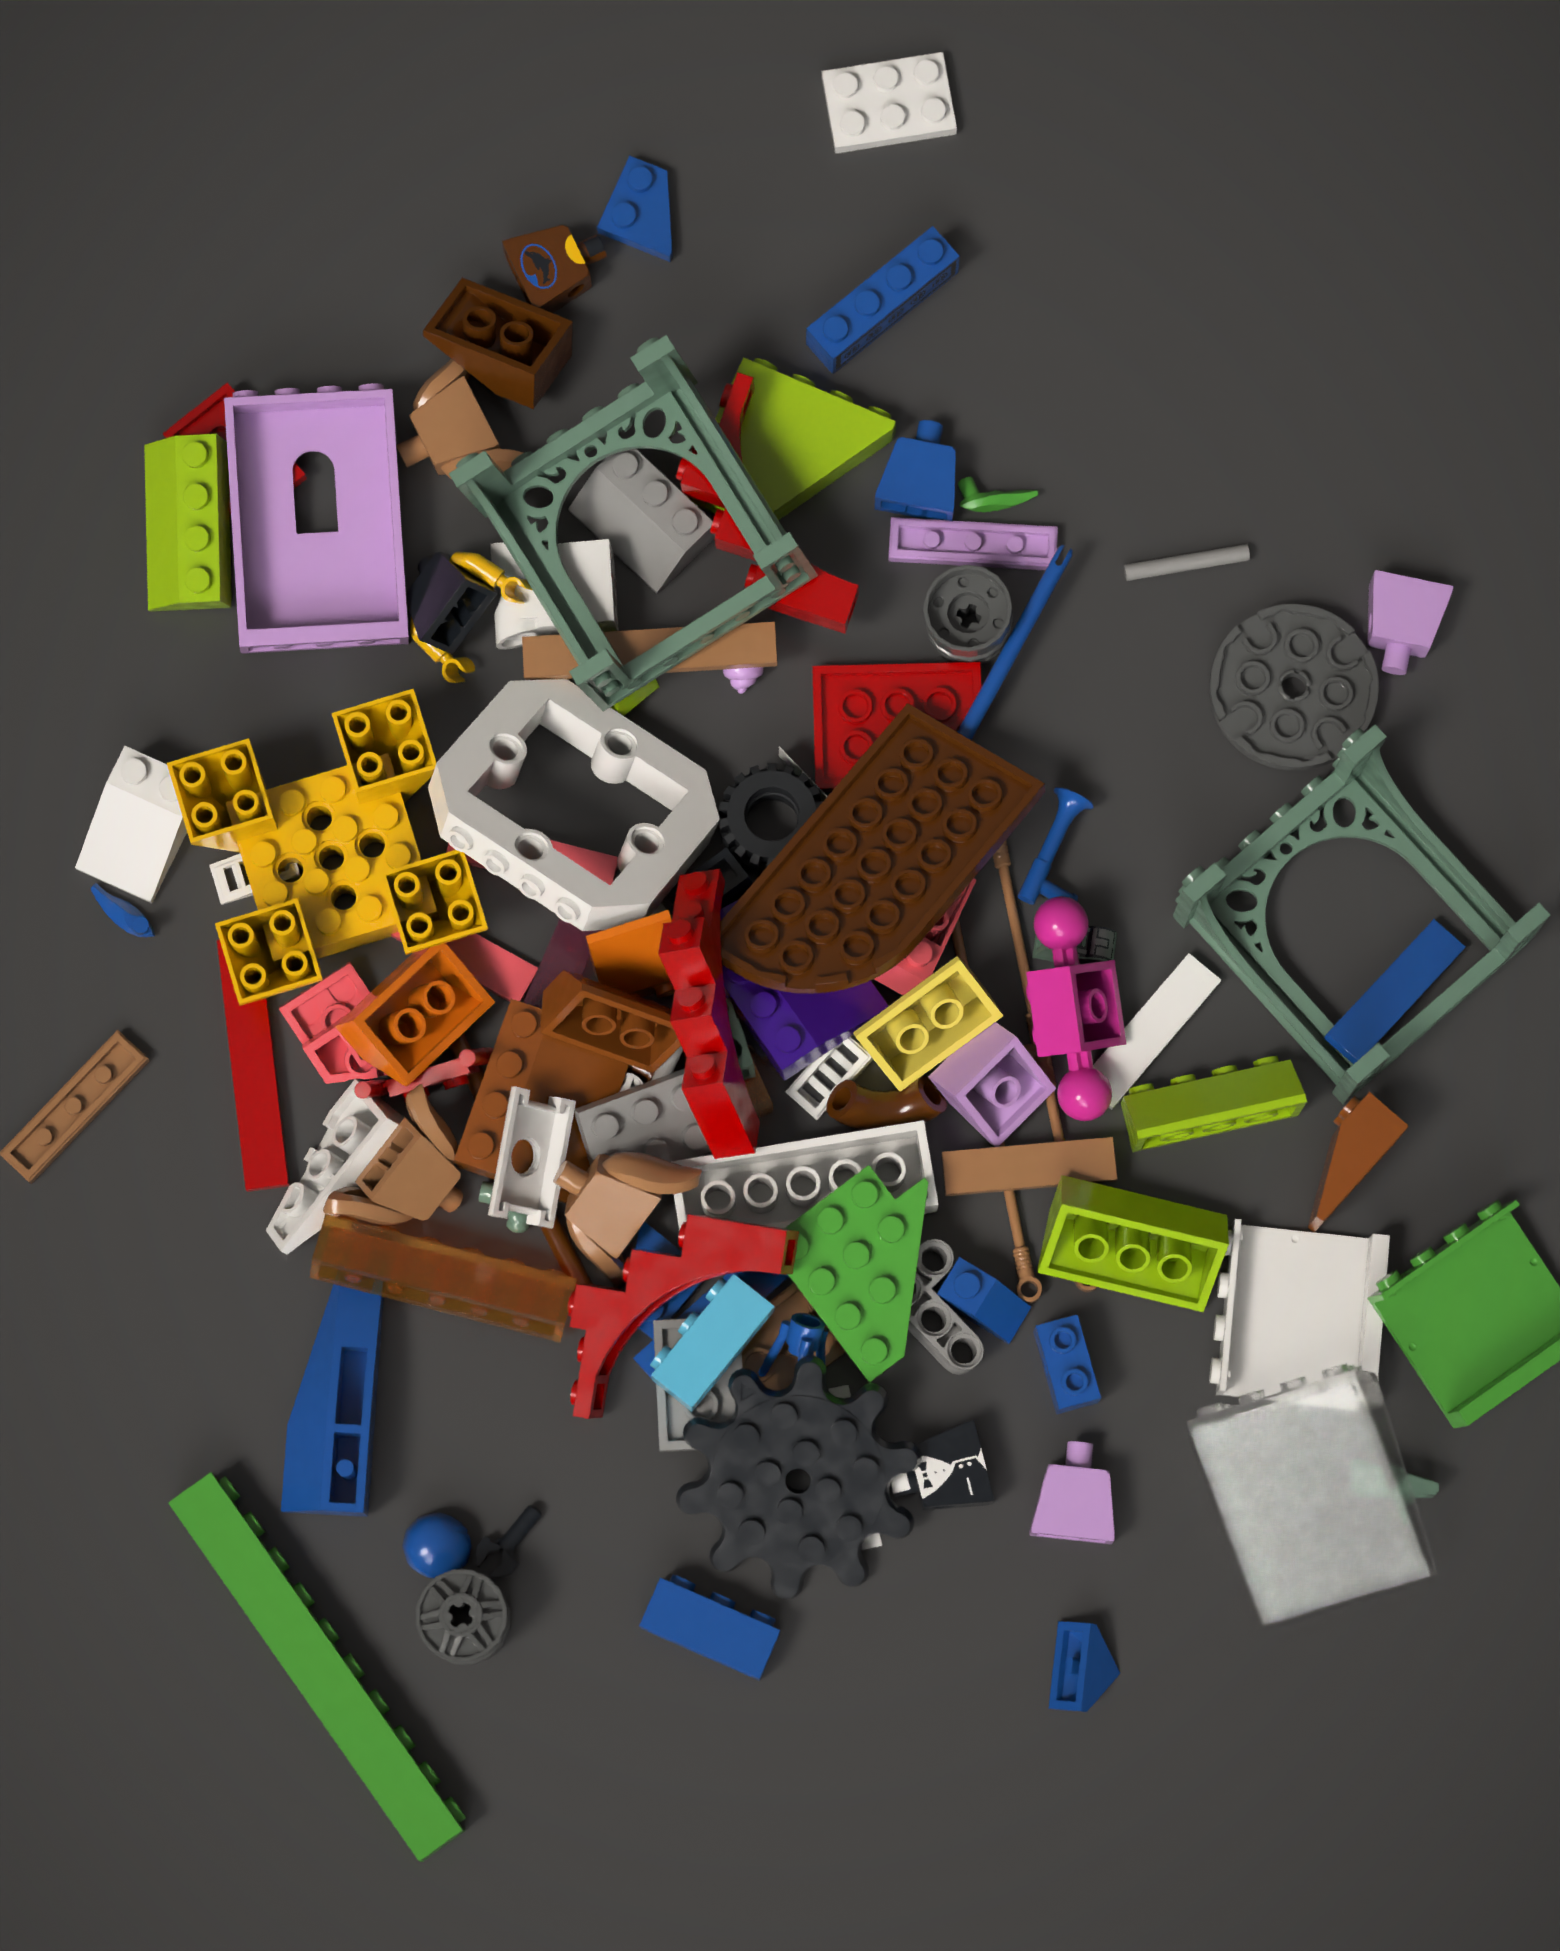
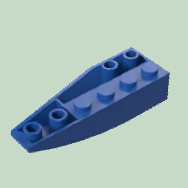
[281,1256,386,1517]

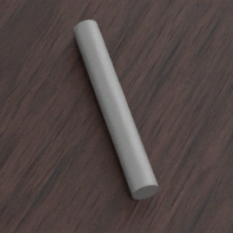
[1124,544,1250,581]

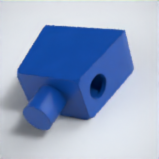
[874,420,956,521]

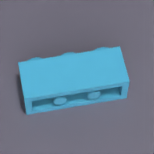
[650,1274,774,1412]

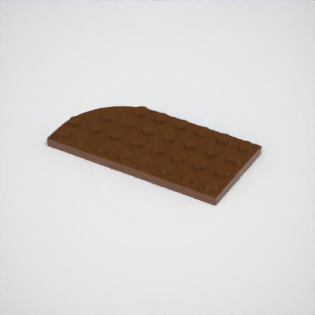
[720,703,1045,994]

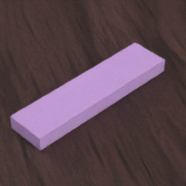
[888,517,1058,570]

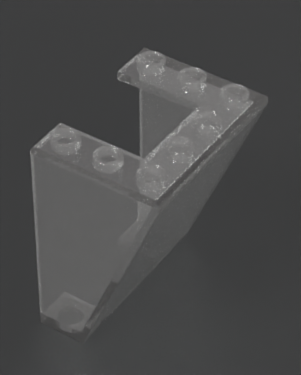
[1187,1364,1438,1625]

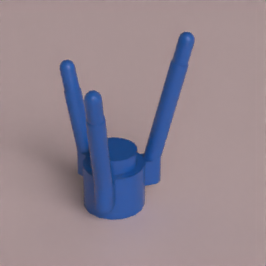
[758,1313,829,1377]

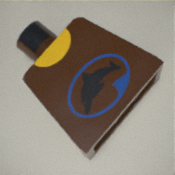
[502,225,607,313]

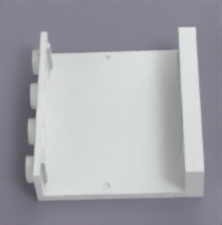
[1209,1219,1390,1411]

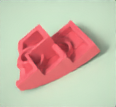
[279,961,388,1084]

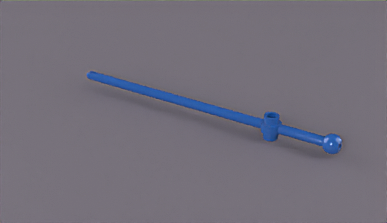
[957,545,1073,740]

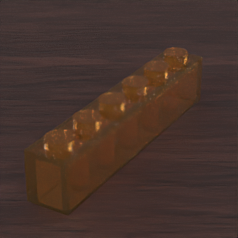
[309,1214,577,1343]

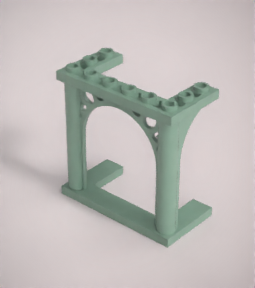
[449,335,818,712]
[1173,724,1551,1105]

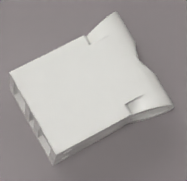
[490,539,619,650]

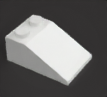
[75,746,187,903]

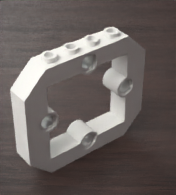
[428,679,720,931]

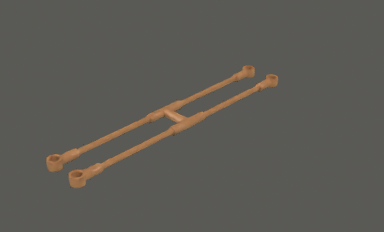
[951,840,1098,1304]

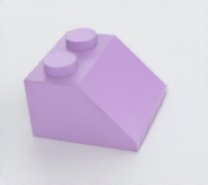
[928,1022,1056,1147]

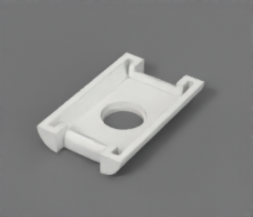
[488,1086,576,1229]

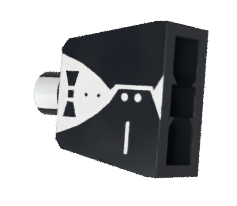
[890,1420,995,1510]

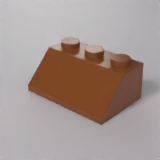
[540,970,681,1073]

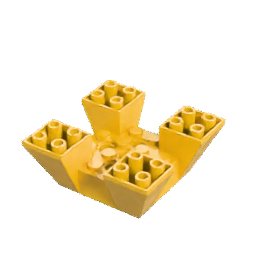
[167,689,488,1006]

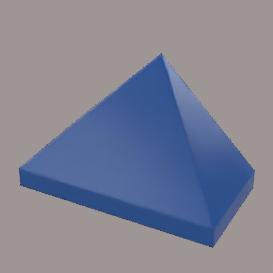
[1049,1621,1120,1712]

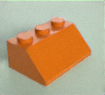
[335,943,495,1086]

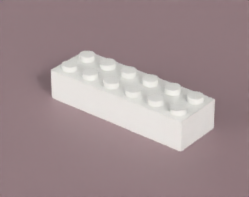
[672,1120,939,1231]

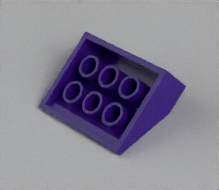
[720,900,888,1081]

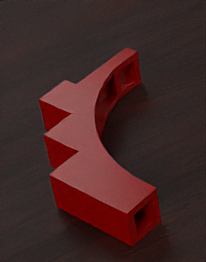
[676,372,859,634]
[658,869,760,1159]
[567,1214,799,1419]

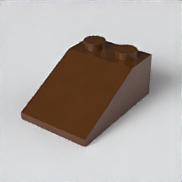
[423,277,573,409]

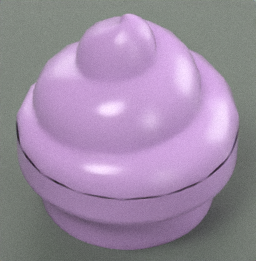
[723,667,764,694]

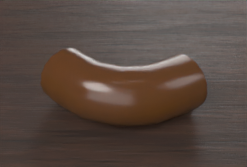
[826,1076,947,1131]

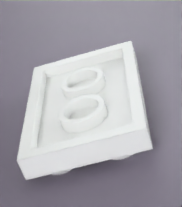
[822,52,957,154]

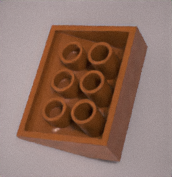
[454,999,630,1204]

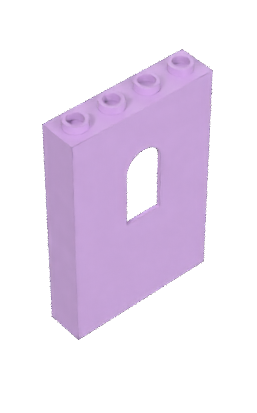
[224,383,409,654]

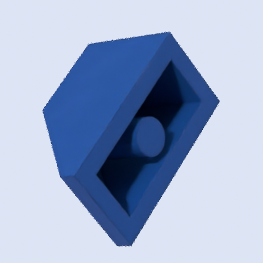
[937,1257,1031,1344]

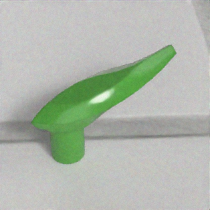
[958,477,1038,512]

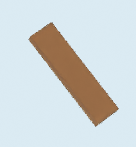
[0,1030,150,1184]
[941,1137,1117,1196]

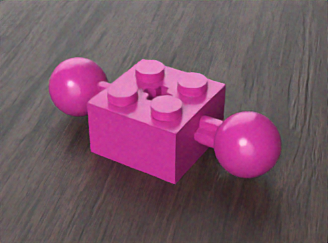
[1026,896,1126,1121]

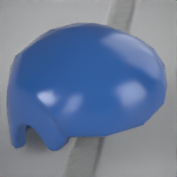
[402,1513,472,1578]

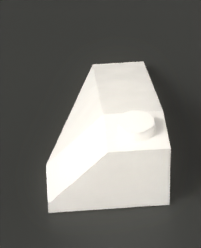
[266,1079,404,1255]

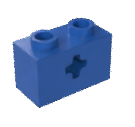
[1033,1314,1101,1415]

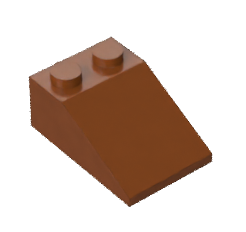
[1308,1092,1409,1232]

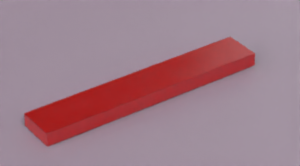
[217,940,290,1192]

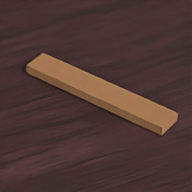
[522,622,778,680]

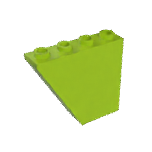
[687,357,896,520]

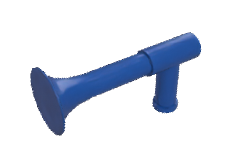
[1017,787,1094,905]

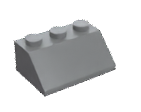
[568,449,715,595]

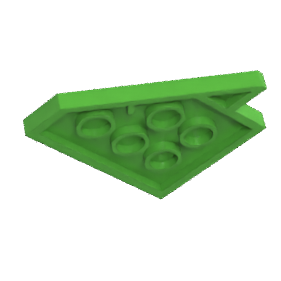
[784,1165,929,1383]

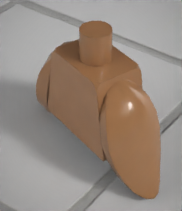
[396,359,523,479]
[323,1084,463,1225]
[553,1152,702,1288]

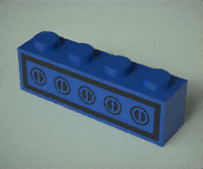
[806,226,960,374]

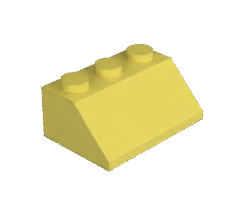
[853,956,1003,1092]

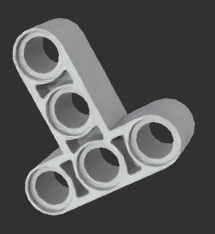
[908,1239,984,1375]

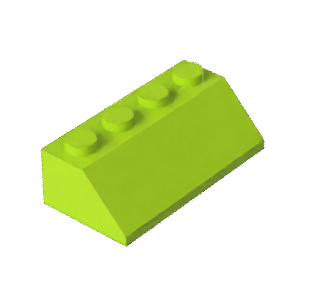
[144,434,232,612]
[1121,1056,1307,1153]
[1038,1175,1229,1312]

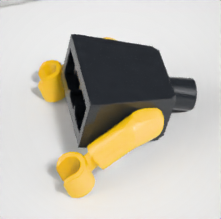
[406,551,532,683]

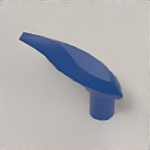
[91,883,155,937]

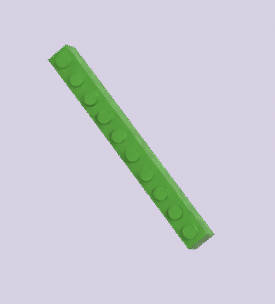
[168,1472,466,1862]

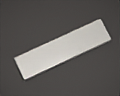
[1093,953,1221,1110]

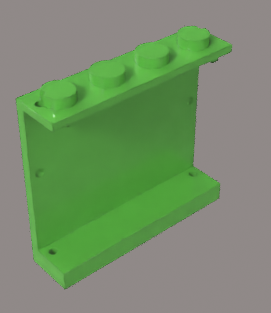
[1368,1199,1560,1429]

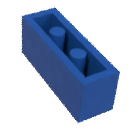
[639,1574,781,1681]

